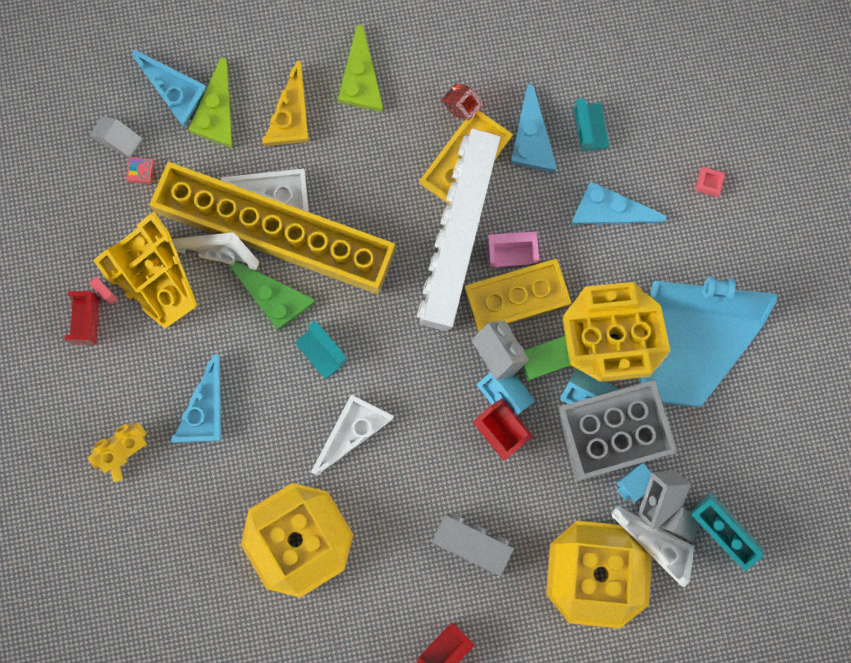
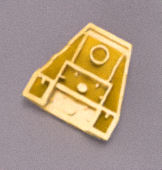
[93,212,198,329]

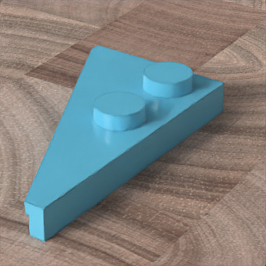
[132,50,207,127]
[510,84,556,173]
[571,181,667,225]
[171,354,221,443]

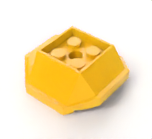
[563,282,670,382]
[241,483,354,598]
[546,521,652,628]

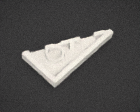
[221,169,309,212]
[172,232,259,270]
[311,395,394,476]
[612,506,694,587]

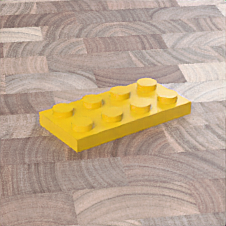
[419,107,513,205]
[464,258,572,333]

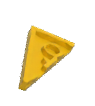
[262,61,309,146]

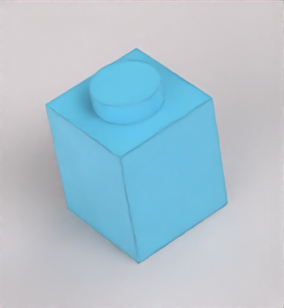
[616,463,652,502]

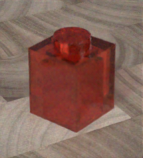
[441,83,484,121]

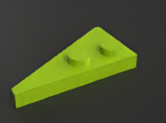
[338,24,383,112]
[188,57,233,149]

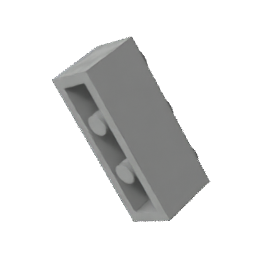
[431,513,514,577]

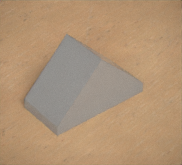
[89,116,143,158]
[659,508,700,543]

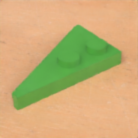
[228,261,315,331]

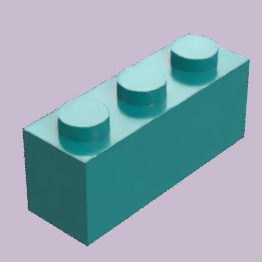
[691,492,765,572]

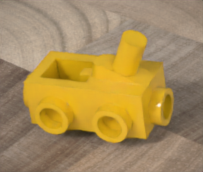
[87,422,147,482]

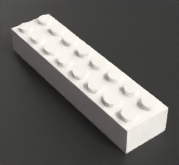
[416,129,501,331]

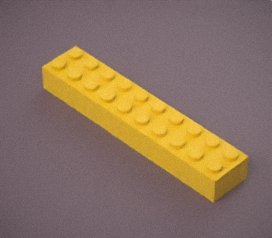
[149,162,396,295]

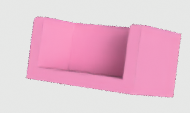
[487,231,539,269]

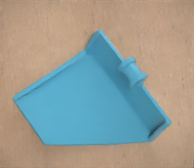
[640,276,777,407]

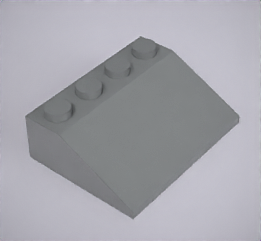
[558,380,678,481]

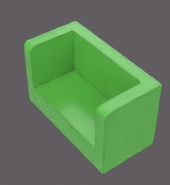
[522,336,573,383]

